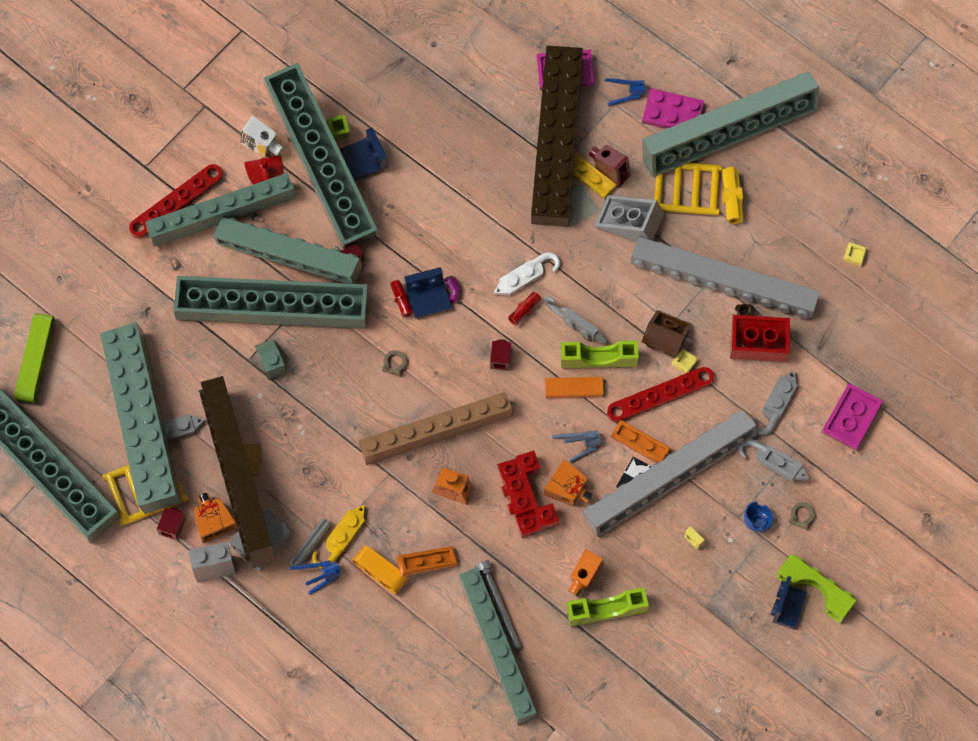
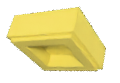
[843,242,867,266]
[671,348,698,374]
[684,526,704,550]

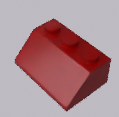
[730,315,790,362]

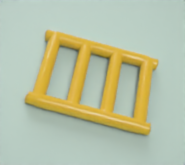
[654,163,722,215]
[102,464,188,526]

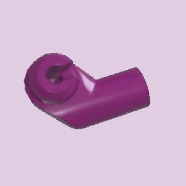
[443,276,462,304]

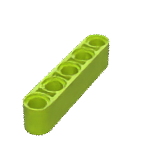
[14,313,55,403]

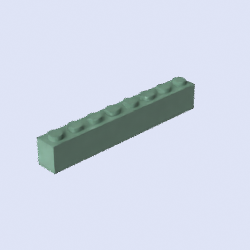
[146,173,295,247]
[213,217,362,284]
[459,567,536,725]

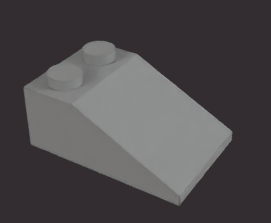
[595,195,664,242]

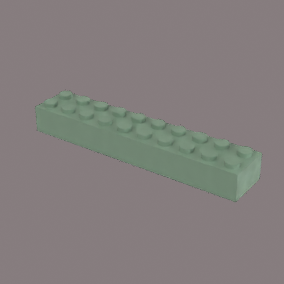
[264,63,377,249]
[642,71,819,177]
[174,276,368,329]
[100,322,182,514]
[0,389,120,544]

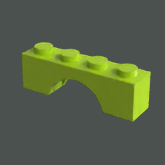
[560,340,639,368]
[776,554,856,624]
[566,587,649,627]

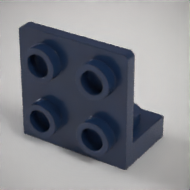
[340,127,388,181]
[404,267,451,319]
[771,576,807,630]

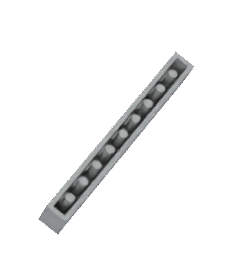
[630,237,820,319]
[583,410,757,537]

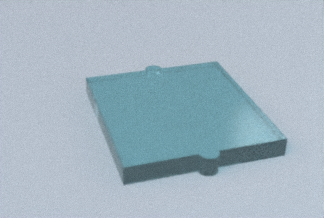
[569,185,598,226]

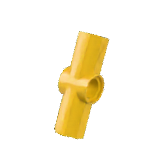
[722,167,743,225]

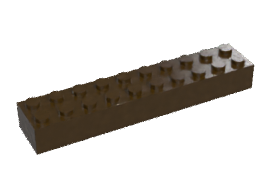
[531,45,583,227]
[199,376,276,568]

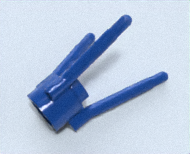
[605,78,645,106]
[289,560,341,595]

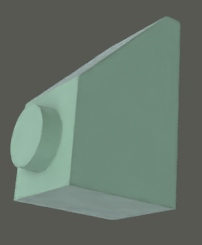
[255,339,286,380]

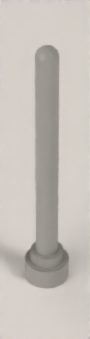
[475,560,521,650]

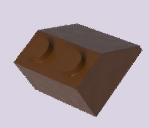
[642,310,692,357]

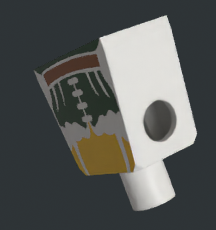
[240,116,283,156]

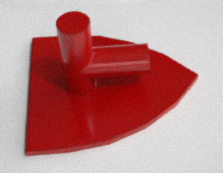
[244,155,283,185]

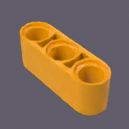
[352,545,409,595]

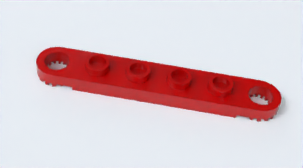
[129,164,223,239]
[607,367,714,423]

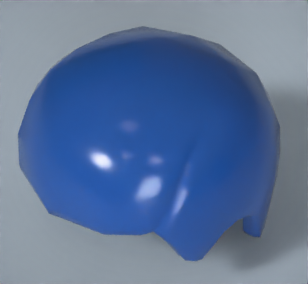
[744,501,774,533]

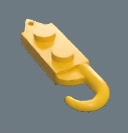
[312,505,365,569]

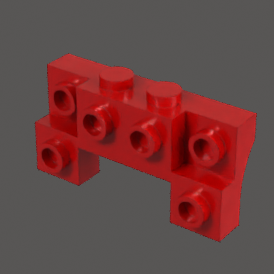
[497,450,559,538]

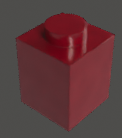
[490,339,511,370]
[157,507,185,541]

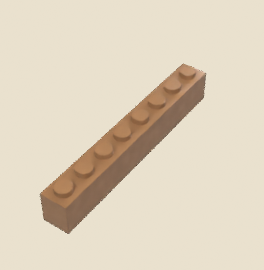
[359,392,512,465]

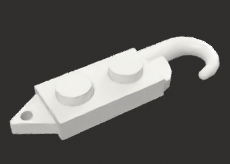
[494,252,560,296]

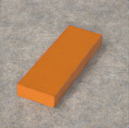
[545,377,603,398]
[611,420,671,463]
[396,546,458,576]

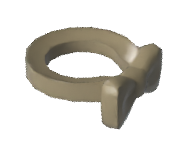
[382,350,407,376]
[789,502,815,530]

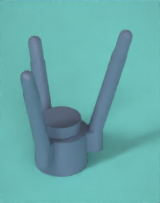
[552,430,601,462]

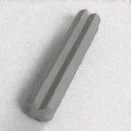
[290,519,331,566]

